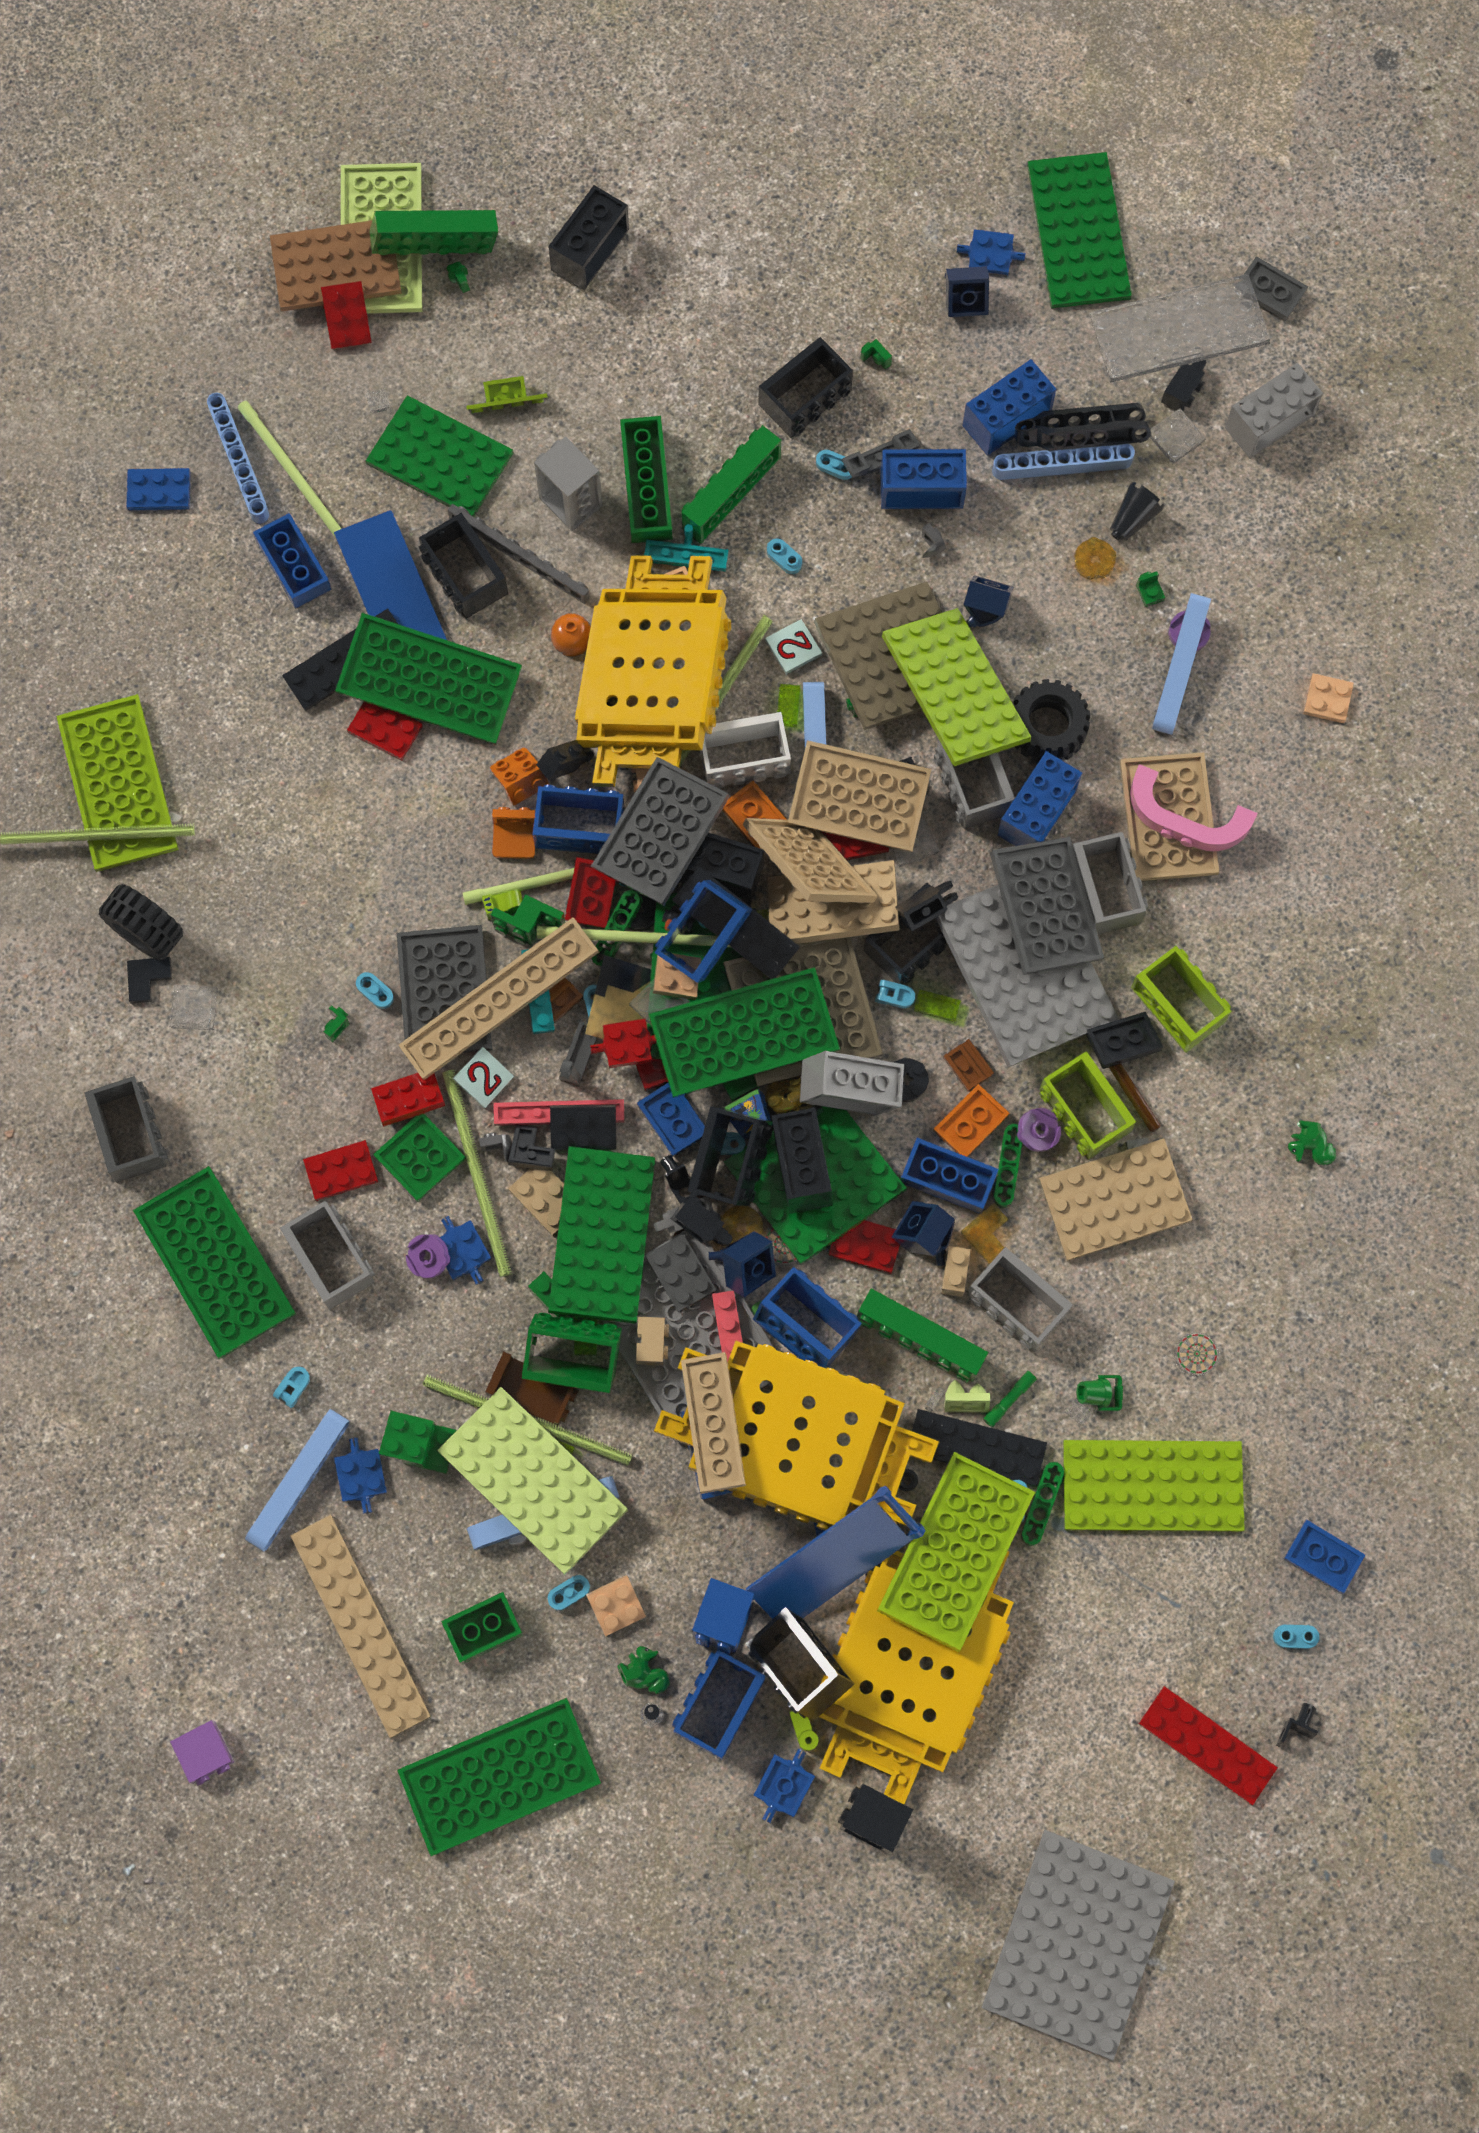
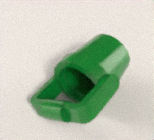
[1076,1375,1123,1411]

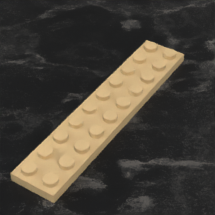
[399,917,599,1080]
[290,1515,431,1738]

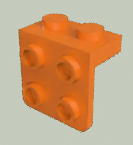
[490,747,550,806]
[492,807,535,859]

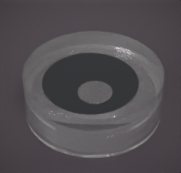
[640,1703,663,1727]

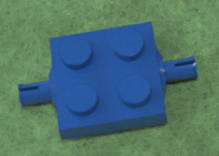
[956,229,1026,275]
[439,1216,492,1285]
[334,1438,387,1514]
[753,1748,815,1823]

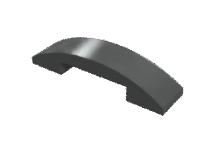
[841,429,920,477]

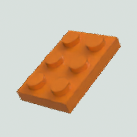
[722,780,787,848]
[933,1084,1010,1157]

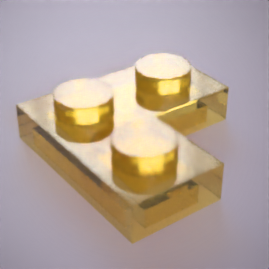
[961,1203,1008,1265]

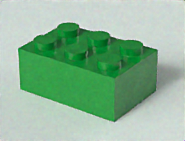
[441,1592,523,1665]

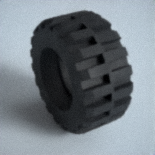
[1013,679,1090,762]
[99,884,183,960]

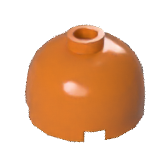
[551,613,591,656]

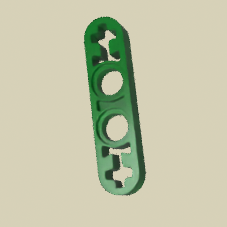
[591,890,643,967]
[994,1124,1022,1208]
[1021,1462,1064,1546]

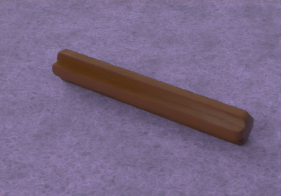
[1109,1064,1161,1132]

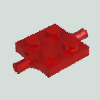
[590,1019,657,1068]

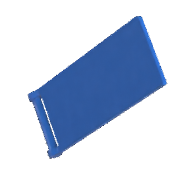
[334,510,447,640]
[746,1486,925,1619]

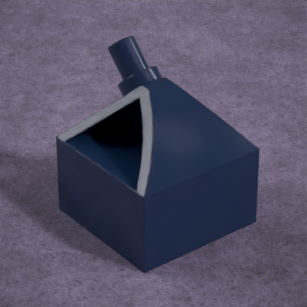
[945,266,989,317]
[963,575,1014,628]
[891,1201,955,1266]
[709,1231,776,1297]

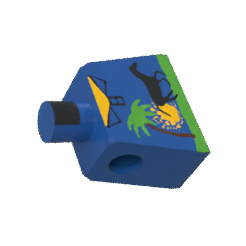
[724,1089,773,1141]

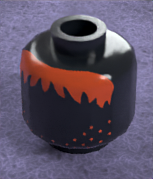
[662,905,695,935]

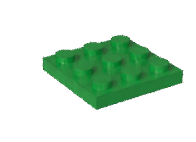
[373,1113,466,1202]

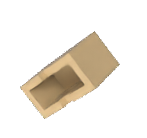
[941,1246,971,1297]
[636,1317,669,1365]

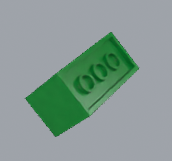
[522,1313,622,1393]

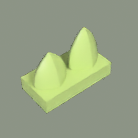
[944,1380,990,1412]

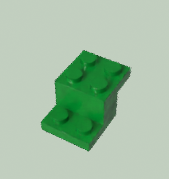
[491,894,566,946]
[379,1410,457,1474]

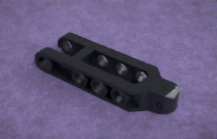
[1015,403,1151,451]

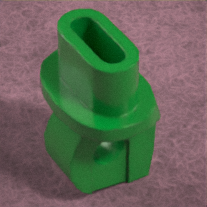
[446,261,470,293]

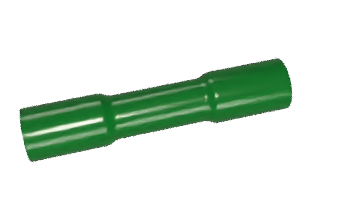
[983,1370,1037,1428]

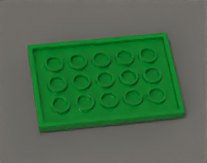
[365,395,514,517]

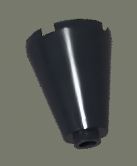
[1110,482,1165,542]

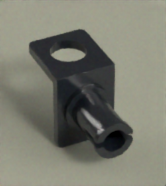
[660,1155,699,1205]
[1276,1703,1318,1747]

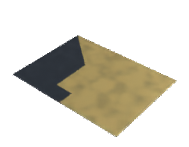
[585,955,651,1039]

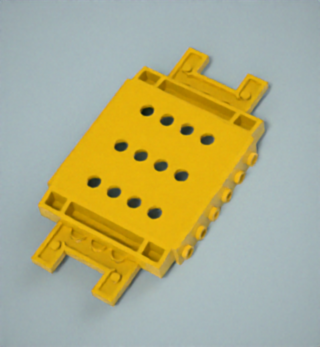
[575,556,731,787]
[654,1341,939,1531]
[819,1551,1014,1804]

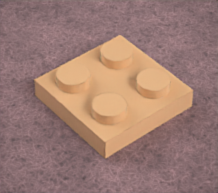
[1303,673,1354,724]
[653,953,701,1000]
[586,1575,646,1636]

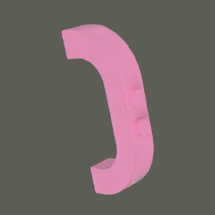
[1130,764,1258,851]

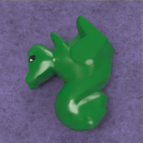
[1288,1120,1336,1166]
[617,1646,670,1694]

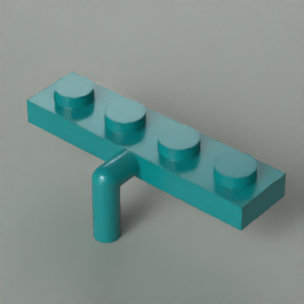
[644,524,729,572]
[521,949,555,1034]

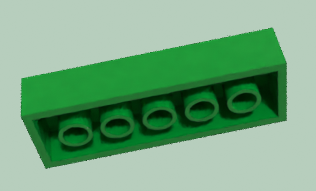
[369,210,499,255]
[620,416,673,543]
[681,425,782,544]
[857,1288,989,1383]

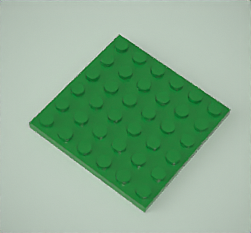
[724,1106,907,1265]

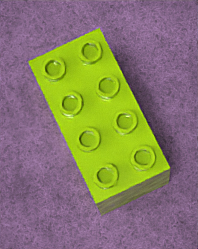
[1131,946,1231,1053]
[1039,1051,1136,1160]

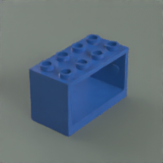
[962,359,1057,456]
[880,449,967,509]
[997,751,1082,846]
[533,785,625,854]
[655,880,752,983]
[753,1267,862,1368]
[692,1578,754,1656]
[672,1649,766,1760]

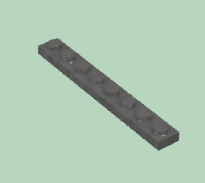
[448,504,589,604]

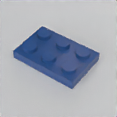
[126,468,191,510]
[637,1083,705,1157]
[1283,1519,1365,1594]

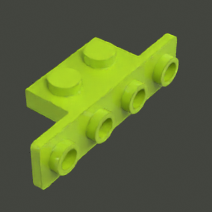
[466,376,548,413]

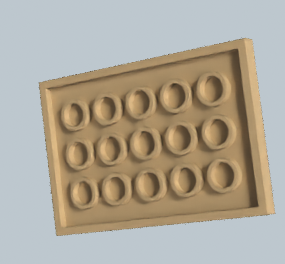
[788,740,932,852]
[1120,752,1219,881]
[743,818,877,903]
[768,860,900,944]
[1039,1138,1193,1261]

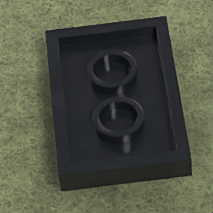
[1086,1011,1163,1069]
[550,1105,616,1150]

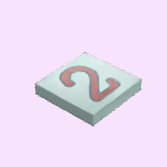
[765,619,822,674]
[453,1047,514,1108]

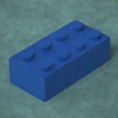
[253,513,332,609]
[901,1138,999,1214]

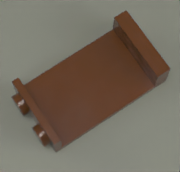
[485,1351,579,1426]

